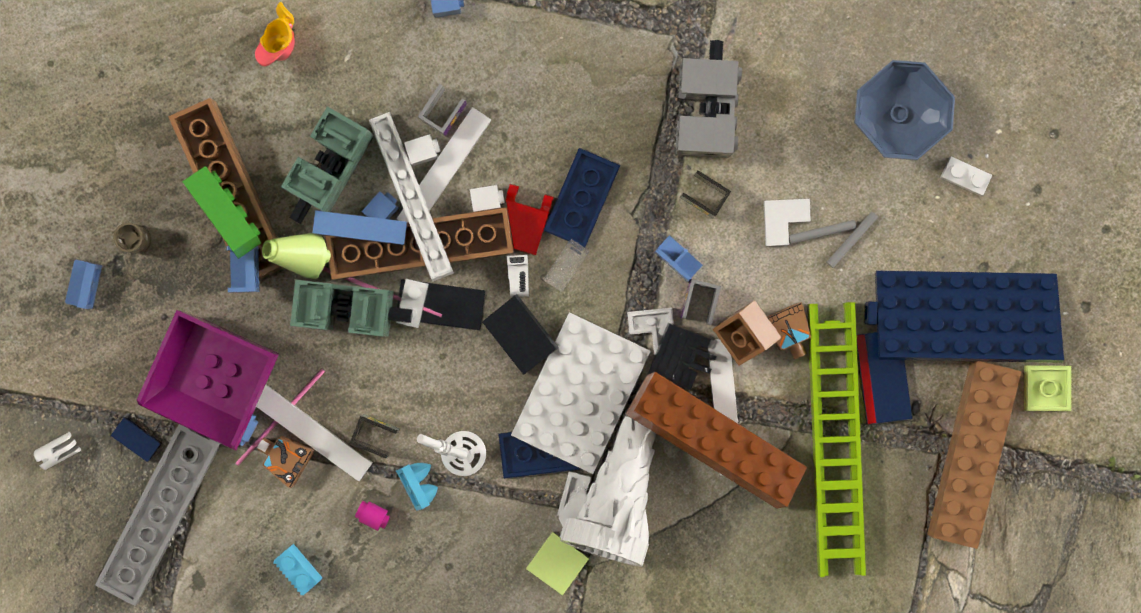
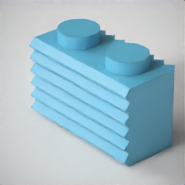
[273,544,322,595]

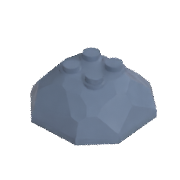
[854,60,955,160]

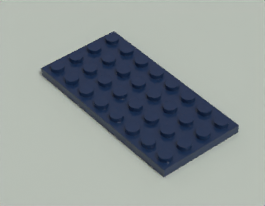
[875,270,1064,363]

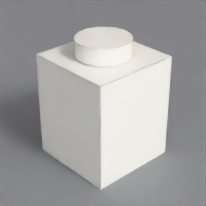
[404,134,441,166]
[470,185,505,212]

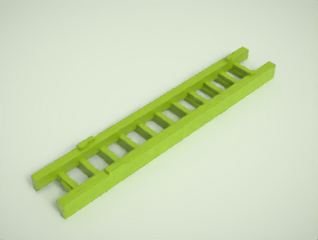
[807,302,866,577]

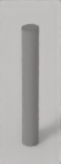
[826,212,878,268]
[789,220,856,244]

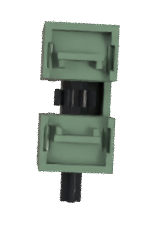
[281,106,374,224]
[290,280,413,337]

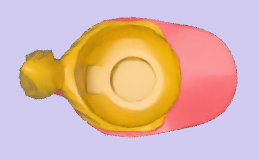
[255,2,295,66]

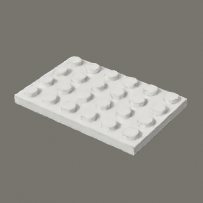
[511,312,651,474]

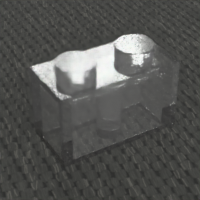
[543,239,590,292]

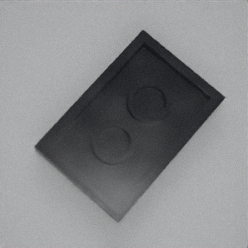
[482,294,559,375]

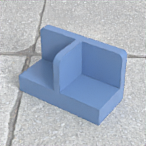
[654,235,703,282]

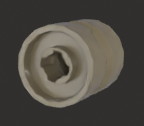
[113,223,151,254]

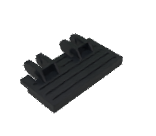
[647,323,717,399]

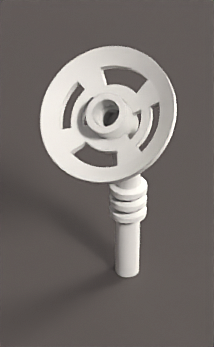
[417,431,486,476]

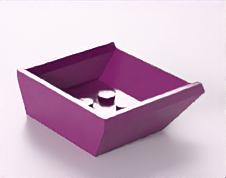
[137,310,279,451]

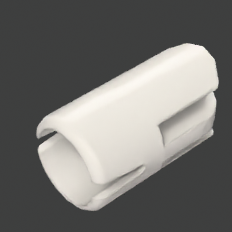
[34,432,81,470]

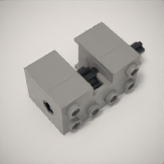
[675,40,742,158]

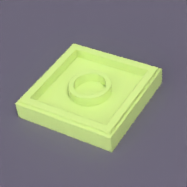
[1024,365,1071,411]
[526,531,589,595]

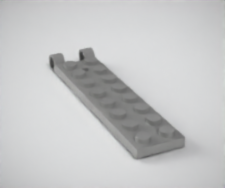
[95,424,221,606]

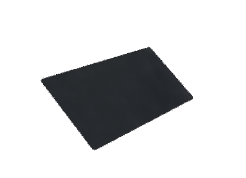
[397,279,485,330]

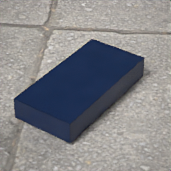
[111,417,162,462]

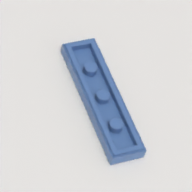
[312,210,408,245]

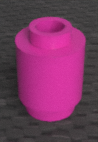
[355,501,390,531]

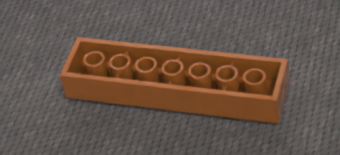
[625,372,807,509]

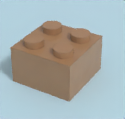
[713,300,781,366]

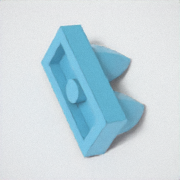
[396,463,438,511]

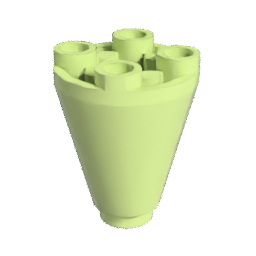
[262,233,331,279]

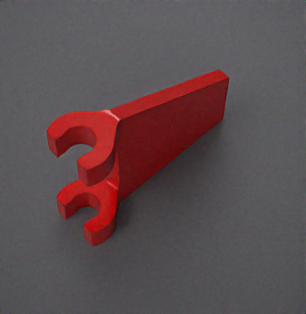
[506,184,554,255]

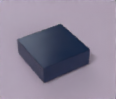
[864,301,878,324]

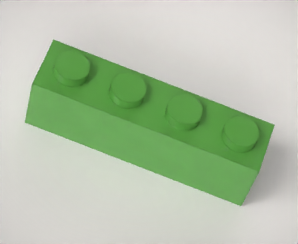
[182,166,261,259]

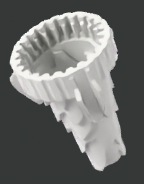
[559,417,656,567]

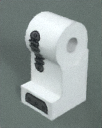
[507,255,529,298]

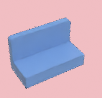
[65,260,102,309]

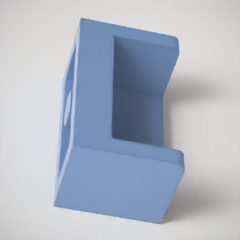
[226,246,260,293]

